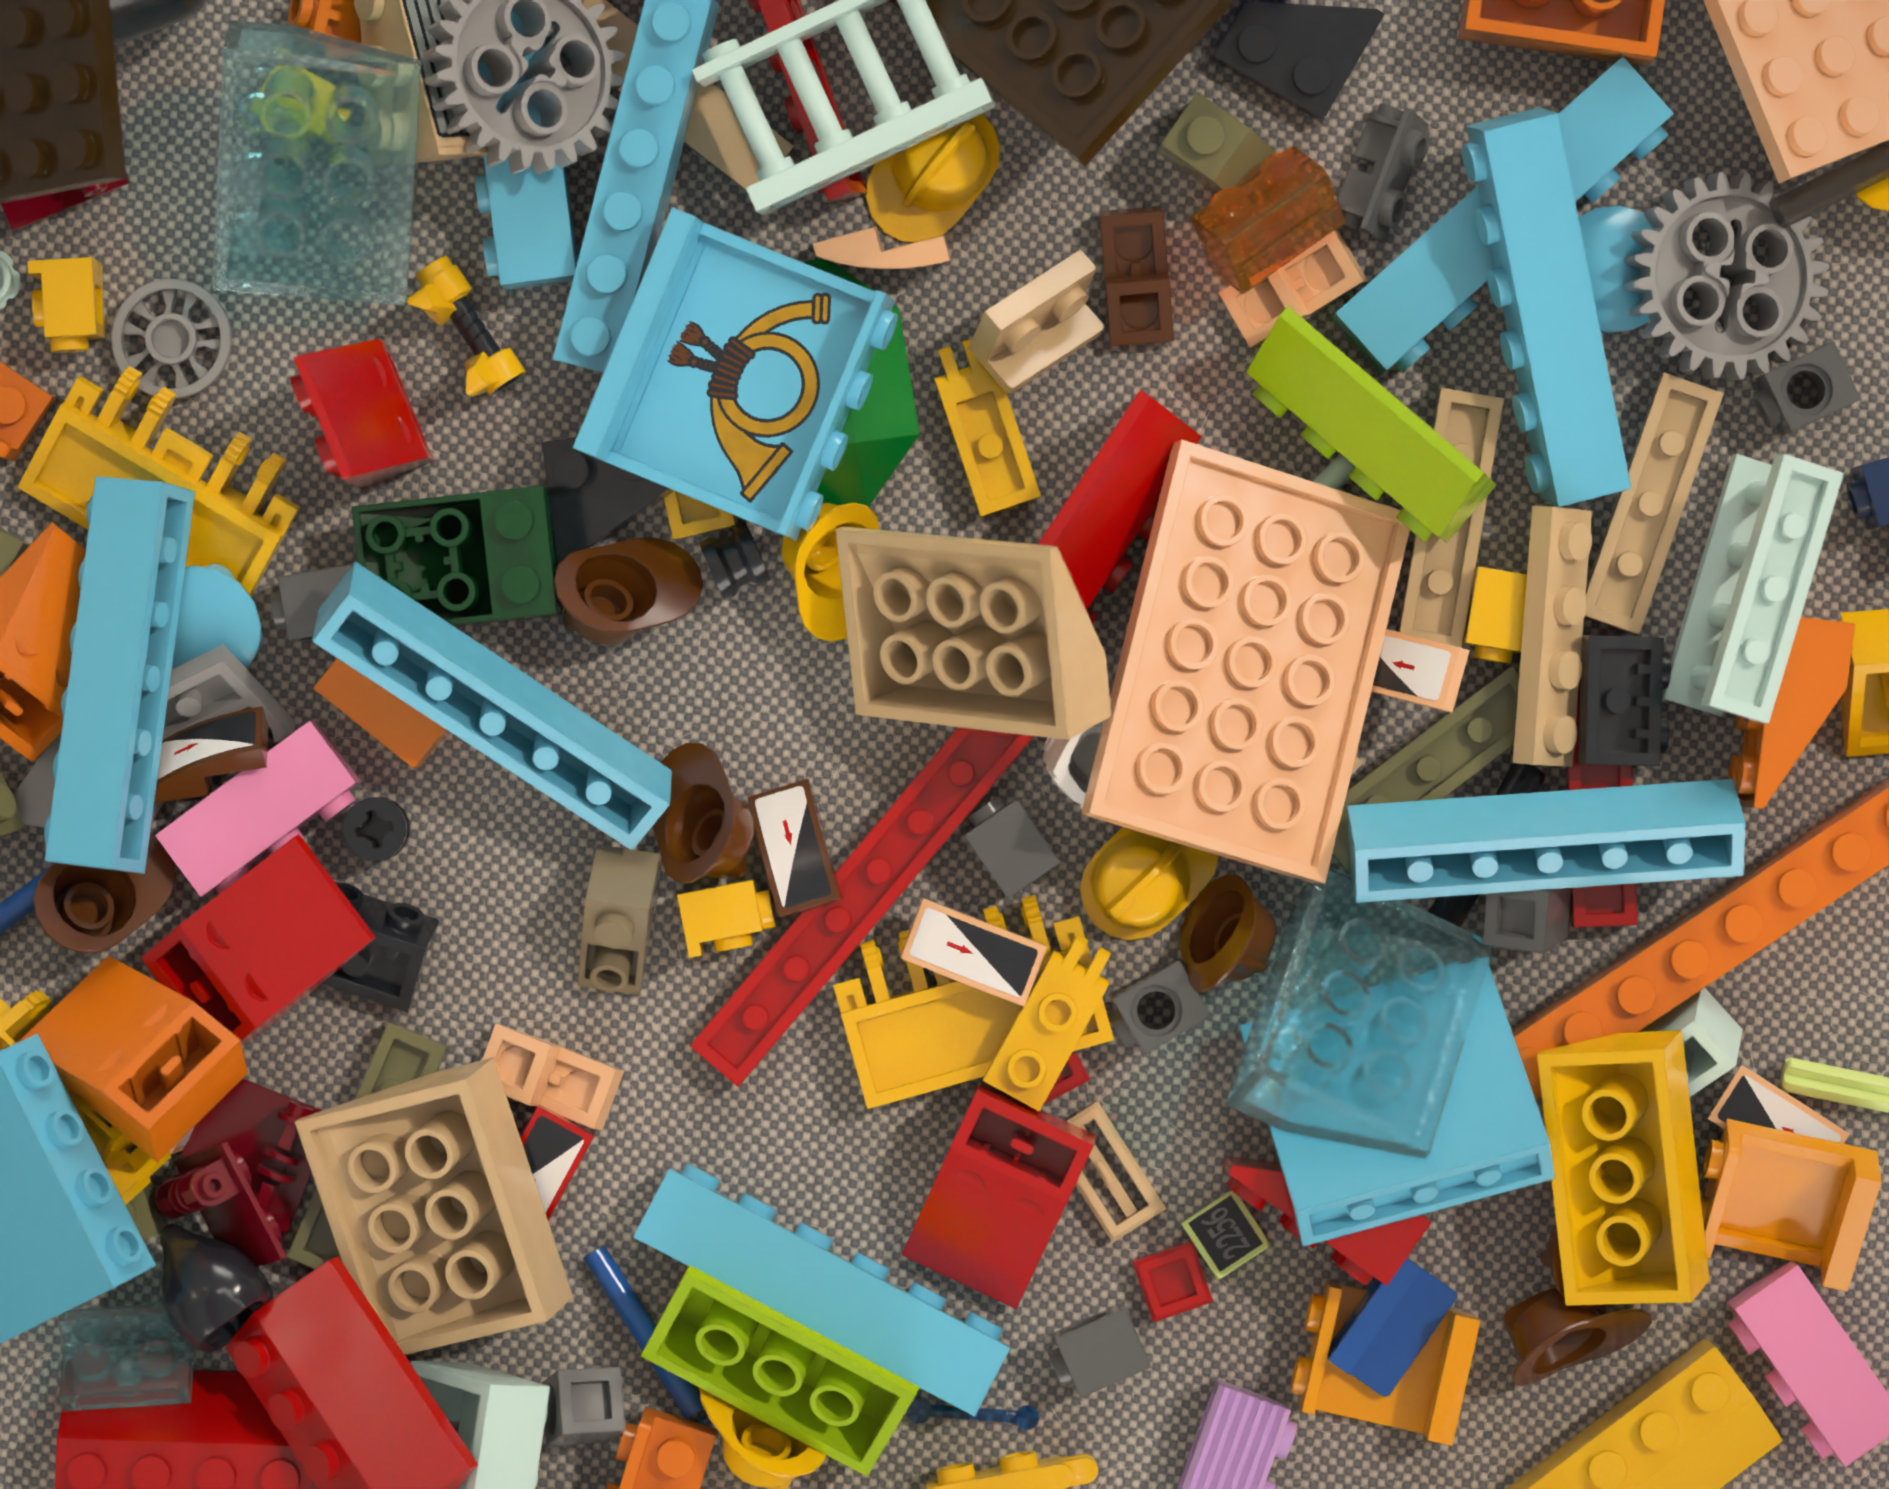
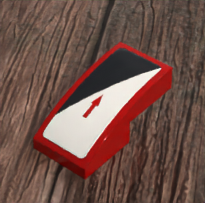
[521,1104,595,1221]

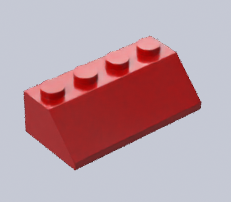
[1037,390,1202,624]
[225,1257,478,1489]
[55,1365,318,1489]

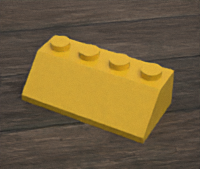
[1537,1030,1710,1306]
[1506,1338,1783,1489]

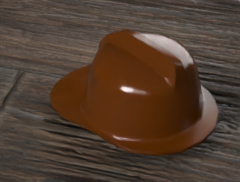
[554,537,703,645]
[653,743,754,883]
[33,832,176,953]
[1179,874,1277,992]
[1503,1288,1652,1386]

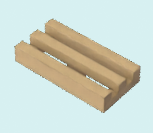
[1065,1100,1166,1243]

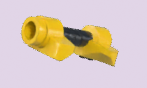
[407,255,526,397]

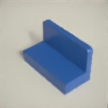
[1327,1258,1457,1397]

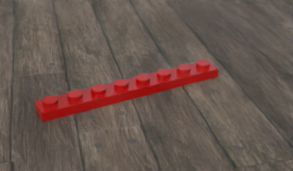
[690,727,1034,1087]

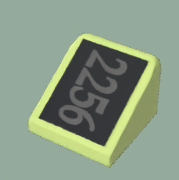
[1181,1190,1271,1280]

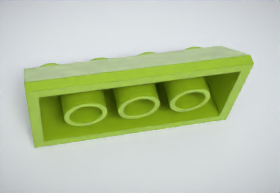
[1246,306,1497,543]
[641,1265,919,1477]

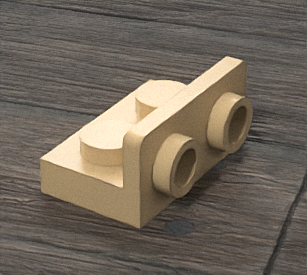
[968,249,1104,394]

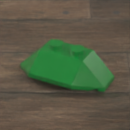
[802,258,920,507]

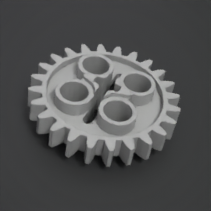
[423,0,626,174]
[1623,172,1829,381]

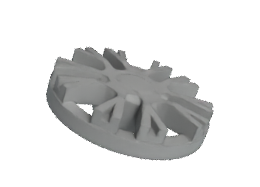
[111,279,233,399]

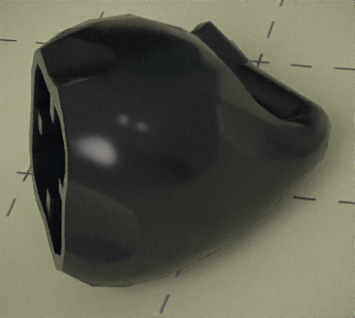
[159,1223,273,1353]

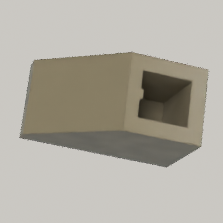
[577,844,660,995]

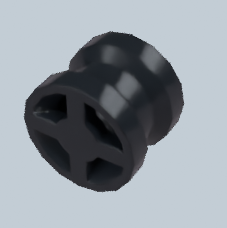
[699,522,771,600]
[343,797,411,861]

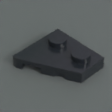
[1212,1,1385,123]
[542,437,674,564]

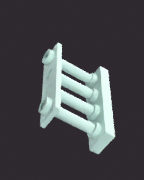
[692,0,997,216]
[1662,454,1844,724]

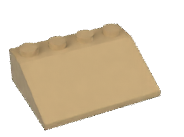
[836,526,1111,740]
[295,1057,573,1355]

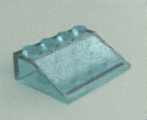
[213,20,422,306]
[1225,867,1494,1159]

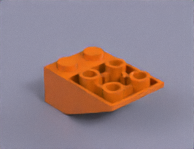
[0,522,86,763]
[1727,617,1855,809]
[17,955,248,1163]

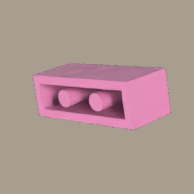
[155,721,362,897]
[1726,1260,1889,1467]

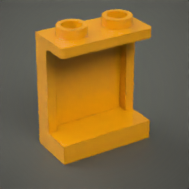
[1700,1119,1882,1292]

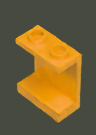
[1290,1280,1481,1446]

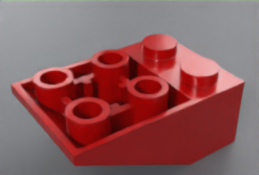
[289,338,434,490]
[141,834,376,1046]
[901,1082,1097,1309]
[1221,1156,1432,1286]

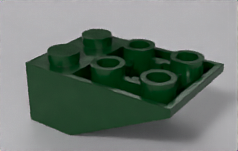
[351,485,563,626]

